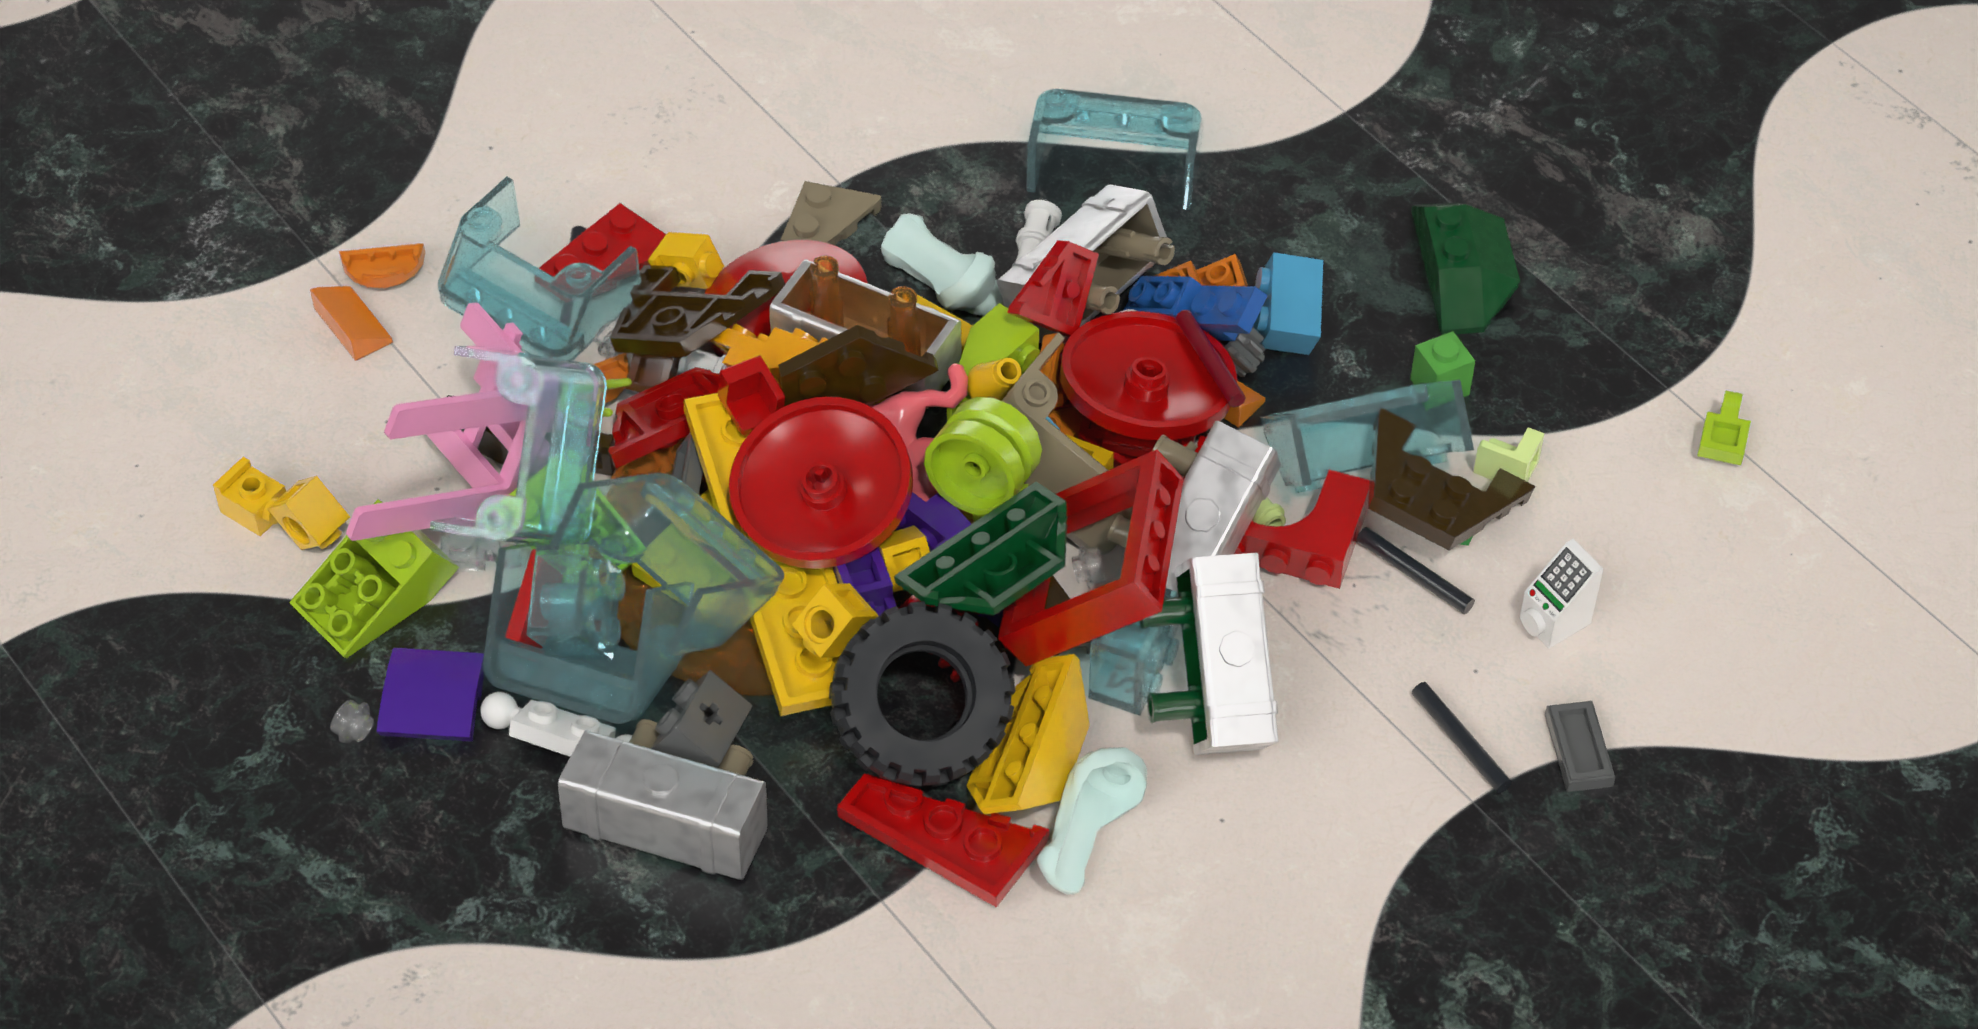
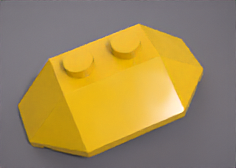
[967,654,1090,814]

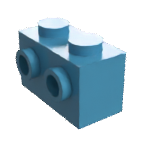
[1254,252,1323,355]

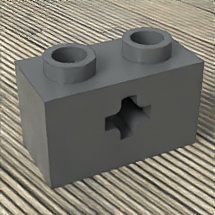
[651,670,753,767]

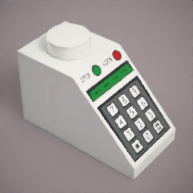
[1519,539,1603,649]

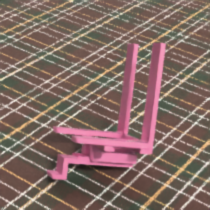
[346,302,567,541]

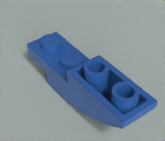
[1124,276,1268,341]

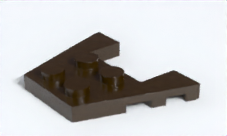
[610,265,785,358]
[1368,407,1536,550]

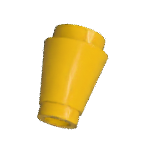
[967,358,1021,401]

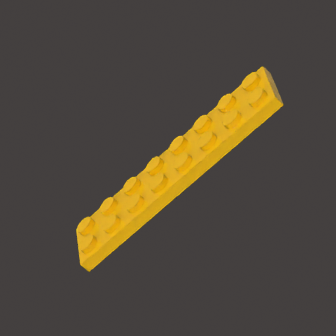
[683,393,839,716]

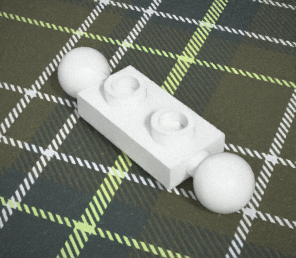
[480,692,632,757]

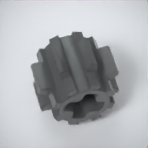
[1217,327,1266,377]

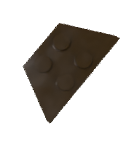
[778,325,939,407]

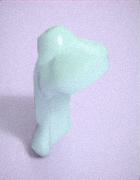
[881,213,1003,316]
[1037,747,1147,895]

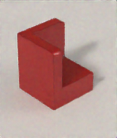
[717,355,785,435]

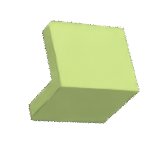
[1473,427,1544,482]

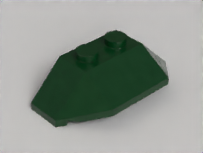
[1412,203,1520,336]
[894,481,1067,615]

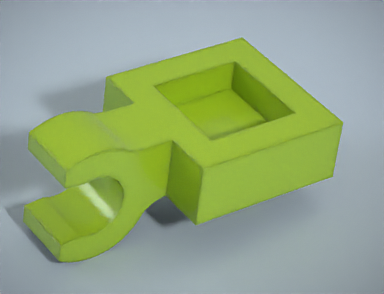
[1697,390,1751,466]

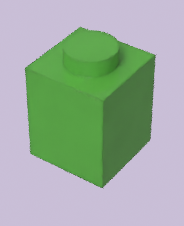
[1410,331,1475,409]

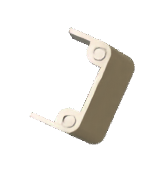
[1002,333,1198,555]

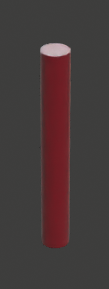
[1175,310,1246,407]

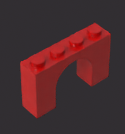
[1184,435,1370,589]

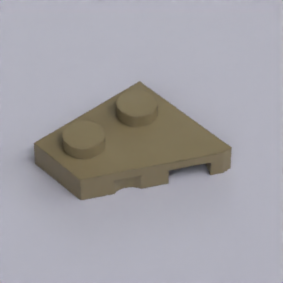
[781,181,882,246]

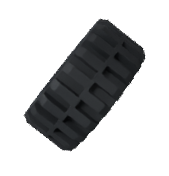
[829,602,1015,788]

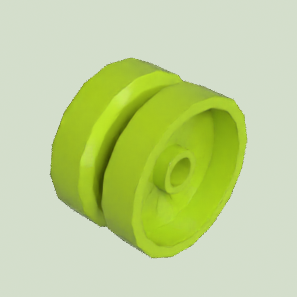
[924,397,1042,515]

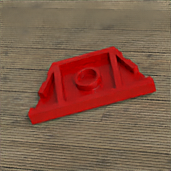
[608,367,720,469]

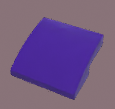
[376,648,486,742]

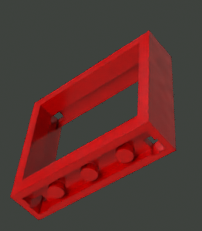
[998,449,1184,667]

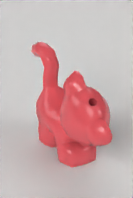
[870,363,968,502]

